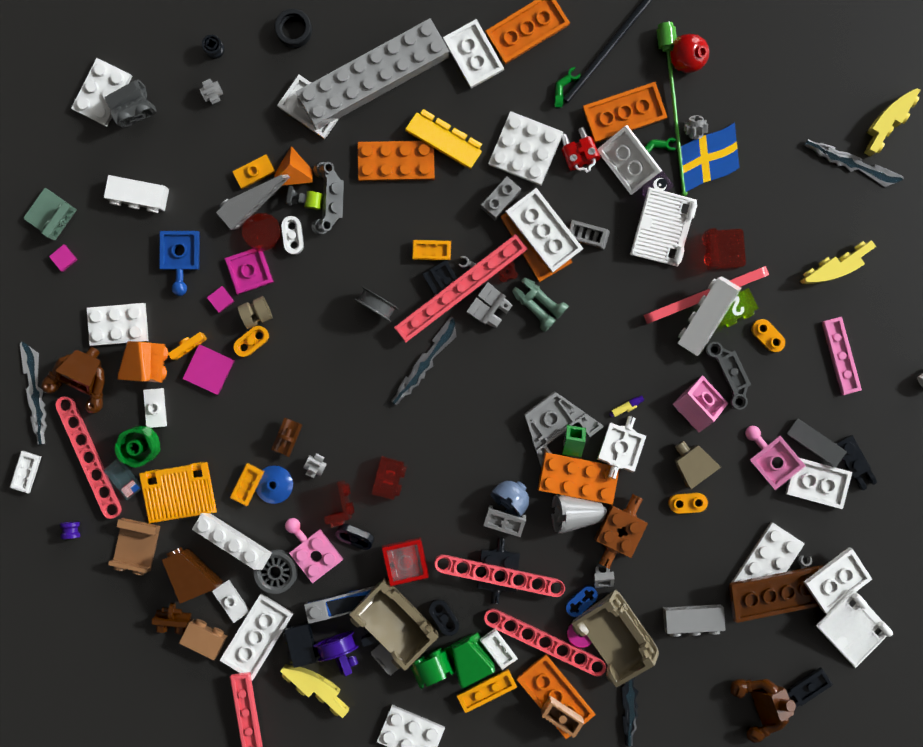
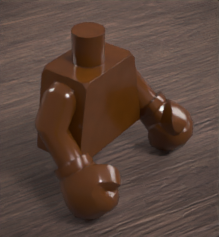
[41,347,105,414]
[730,679,796,743]

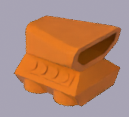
[118,341,168,383]

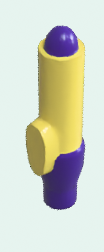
[609,395,645,417]

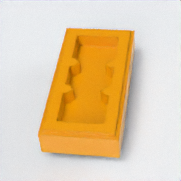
[232,154,276,189]
[412,240,451,261]
[168,332,207,360]
[230,463,265,506]

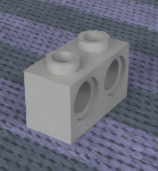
[481,176,521,220]

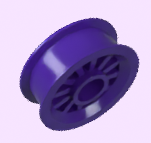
[313,631,359,662]

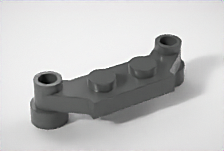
[311,162,344,235]
[706,342,751,410]

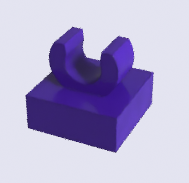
[335,655,358,676]

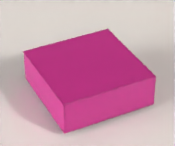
[49,245,78,272]
[207,286,235,313]

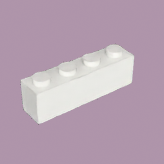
[678,276,742,356]
[192,513,272,570]

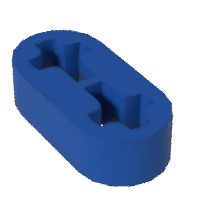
[565,585,598,617]

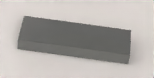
[786,419,847,468]

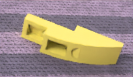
[864,88,920,157]
[800,240,876,284]
[280,664,349,718]

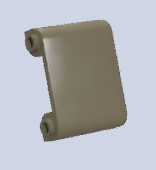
[349,577,439,671]
[572,590,659,687]

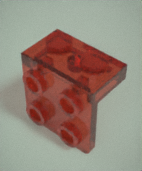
[703,228,746,270]
[324,480,355,527]

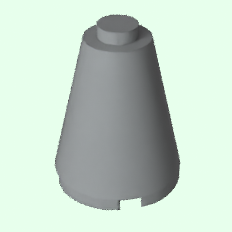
[551,495,607,534]

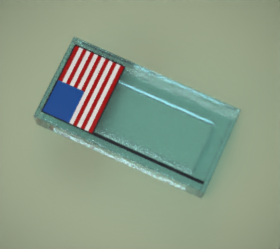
[103,459,142,500]

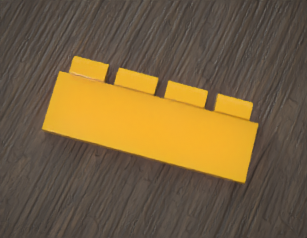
[405,109,482,170]

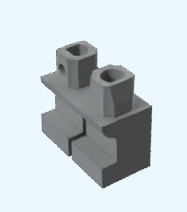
[466,282,513,328]

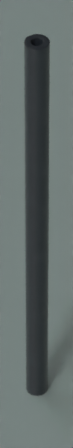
[563,0,652,103]

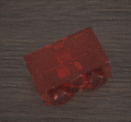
[372,456,407,500]

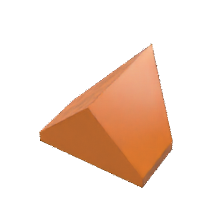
[274,146,313,186]

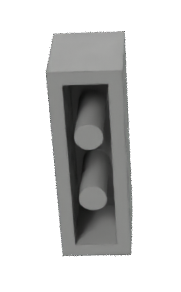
[663,605,725,637]

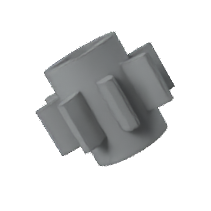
[200,79,223,104]
[684,115,708,139]
[303,453,327,478]

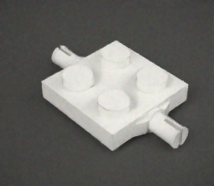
[597,416,646,479]

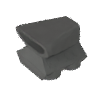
[105,79,157,128]

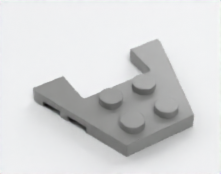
[524,391,604,468]

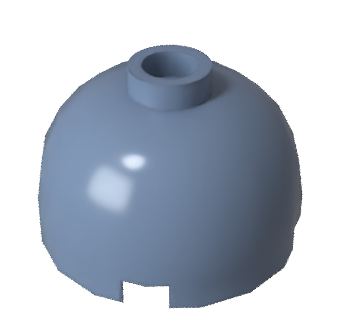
[491,481,529,517]

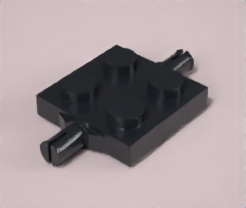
[477,537,520,604]

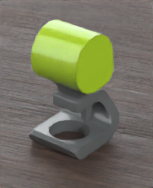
[286,186,323,210]

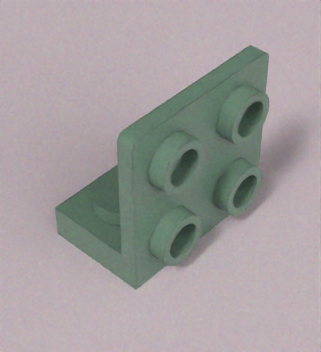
[24,188,77,240]

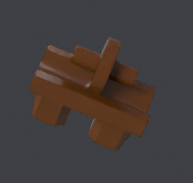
[271,418,303,457]
[152,602,191,635]

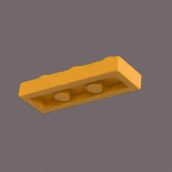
[457,669,517,713]

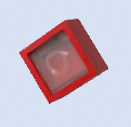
[382,537,429,586]

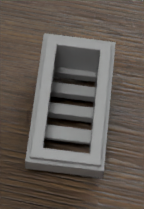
[569,220,610,249]

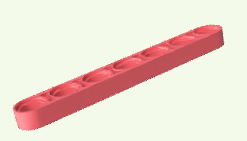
[643,266,769,324]
[55,396,122,519]
[434,554,565,597]
[484,608,606,676]

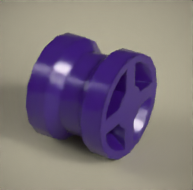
[60,521,81,539]

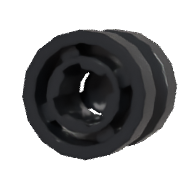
[202,35,224,59]

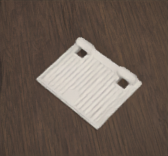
[630,187,697,267]
[816,589,893,668]

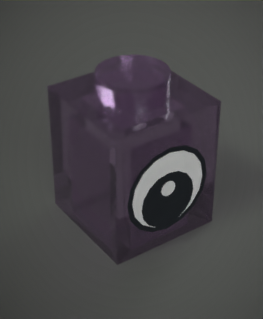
[642,171,674,198]

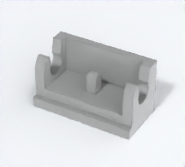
[483,504,526,537]

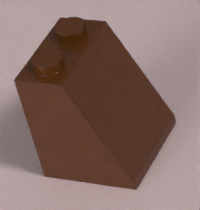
[162,547,223,604]

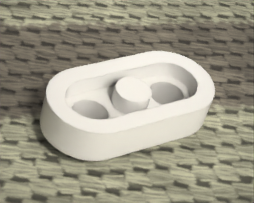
[281,216,304,255]

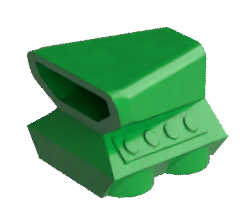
[444,632,495,688]

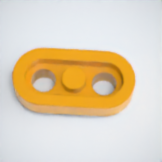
[751,319,785,352]
[234,326,269,357]
[668,493,708,514]

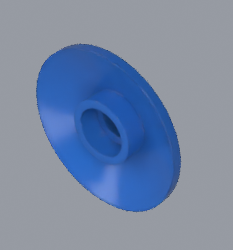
[256,465,293,504]

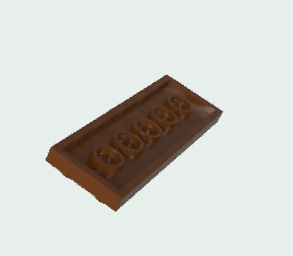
[729,564,826,623]

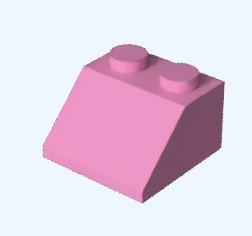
[673,375,728,432]

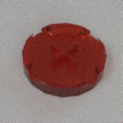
[242,213,281,251]

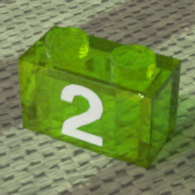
[719,288,759,328]

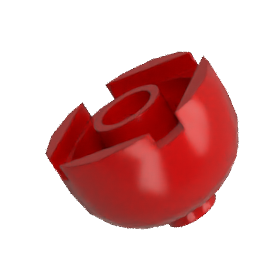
[670,34,710,73]

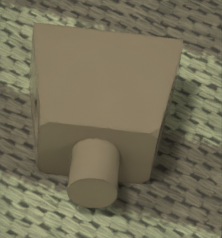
[674,440,721,489]

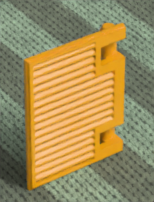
[139,462,217,523]

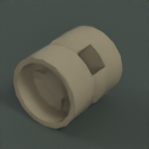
[238,296,273,329]

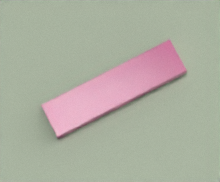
[822,317,862,395]

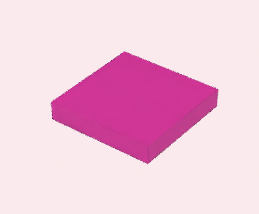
[224,246,274,295]
[183,344,235,395]

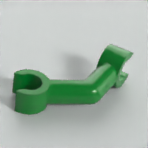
[555,67,581,107]
[645,138,676,153]

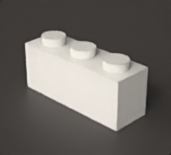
[104,175,169,213]

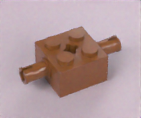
[594,494,648,569]

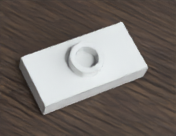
[143,388,167,428]
[10,451,42,493]
[212,580,250,623]
[480,628,518,670]

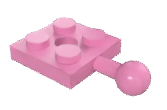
[745,426,806,490]
[285,518,343,583]

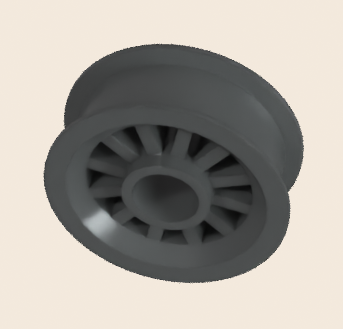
[354,287,398,322]
[254,550,298,594]

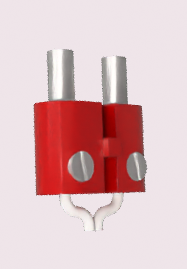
[561,127,601,173]

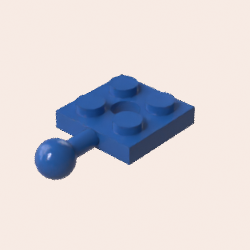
[160,231,200,296]

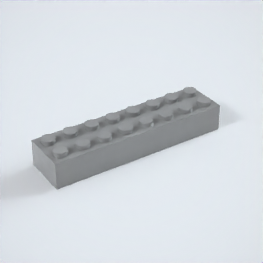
[296,18,449,130]

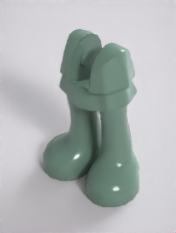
[512,278,569,333]

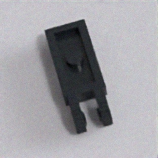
[835,435,877,491]
[786,667,833,708]

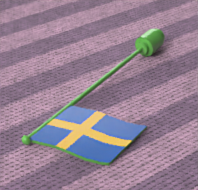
[657,22,740,196]

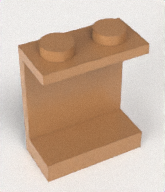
[108,518,160,575]

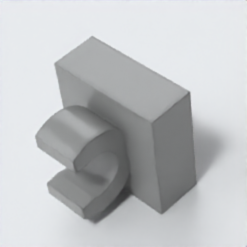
[594,567,615,588]

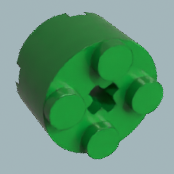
[115,426,160,468]
[410,648,455,689]

